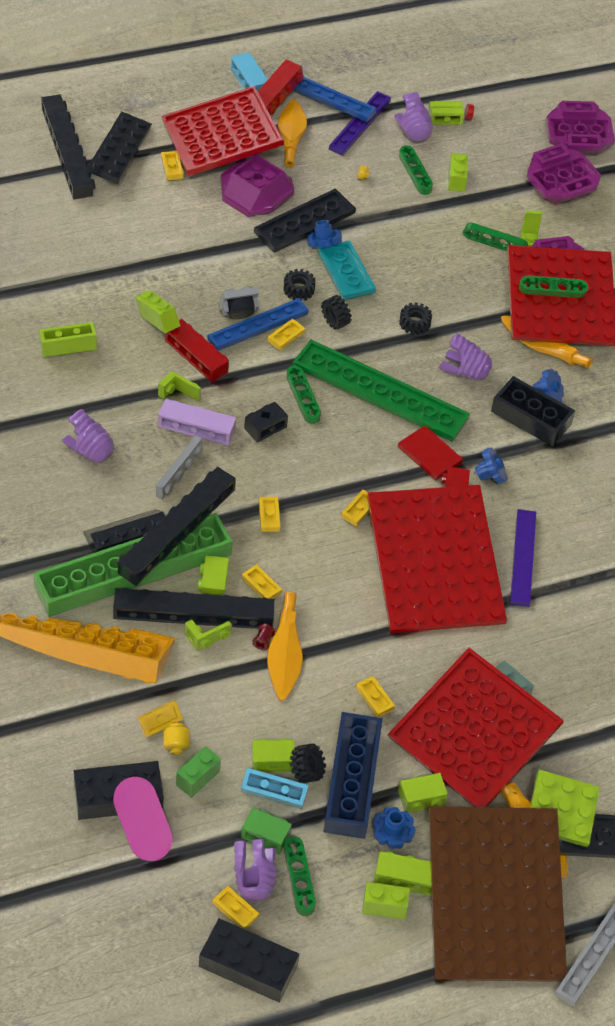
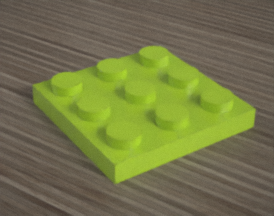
[530,769,600,847]

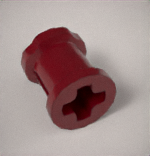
[252,624,276,651]

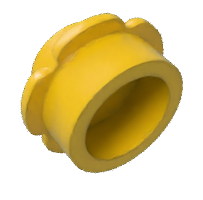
[357,165,370,181]

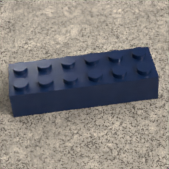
[323,712,383,839]

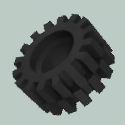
[283,269,316,301]
[321,295,352,330]
[399,302,432,335]
[290,743,326,783]

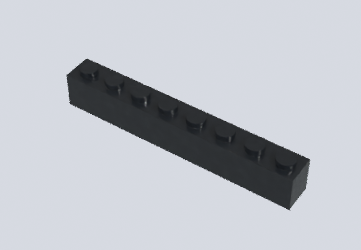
[41,94,95,200]
[117,467,236,586]
[113,588,275,629]

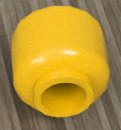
[163,723,190,755]

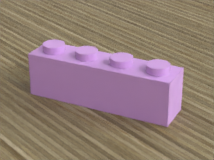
[158,399,236,446]

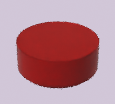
[464,104,474,121]

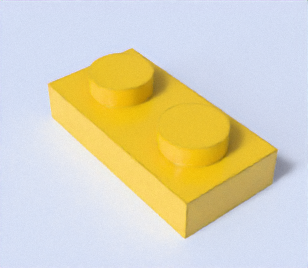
[161,151,184,180]
[267,319,305,351]
[341,490,370,527]
[259,497,281,532]
[241,564,282,599]
[356,676,395,718]
[137,700,183,737]
[212,886,260,930]

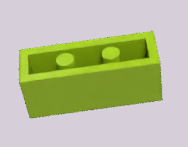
[135,290,180,333]
[39,322,97,357]
[373,851,431,896]

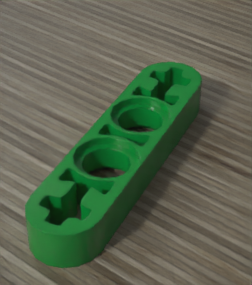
[399,145,433,195]
[463,222,528,251]
[519,276,588,298]
[286,365,321,424]
[284,836,316,916]

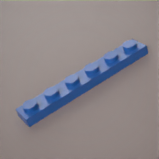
[294,77,376,122]
[207,298,309,351]

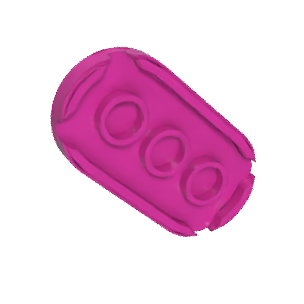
[113,777,173,861]

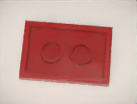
[397,426,463,481]

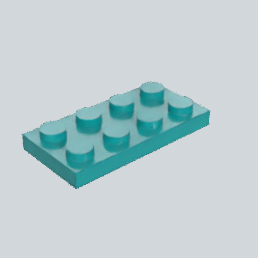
[317,240,376,300]

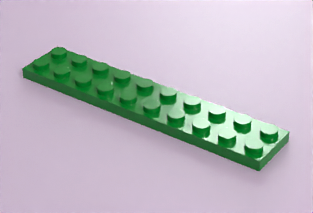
[293,339,470,442]

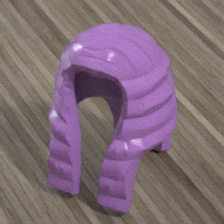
[394,92,433,142]
[440,333,492,380]
[62,409,114,463]
[234,838,277,901]

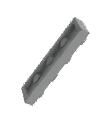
[156,435,203,500]

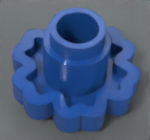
[307,220,342,248]
[533,369,564,403]
[475,447,508,484]
[372,807,416,849]

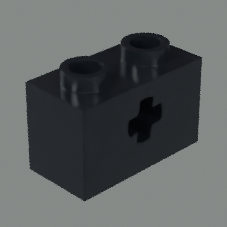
[244,402,288,443]

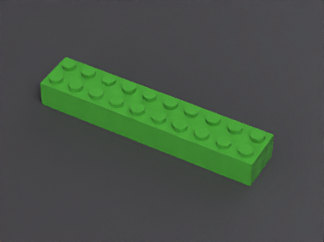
[34,513,232,617]

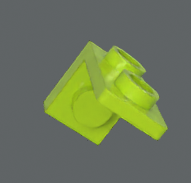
[520,210,542,247]
[158,370,201,401]
[184,620,232,651]

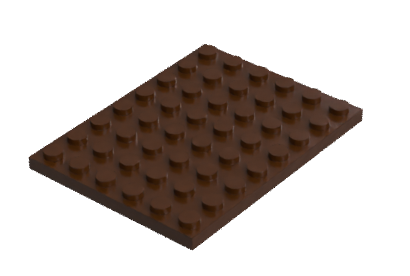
[429,806,567,982]

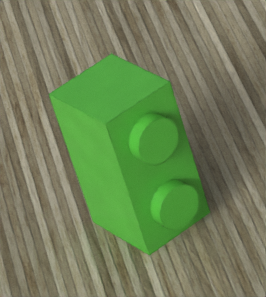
[176,746,221,798]
[241,808,292,855]

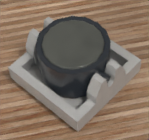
[218,286,259,319]

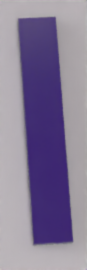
[329,91,391,156]
[510,509,537,607]

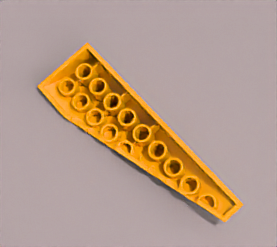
[0,613,175,684]

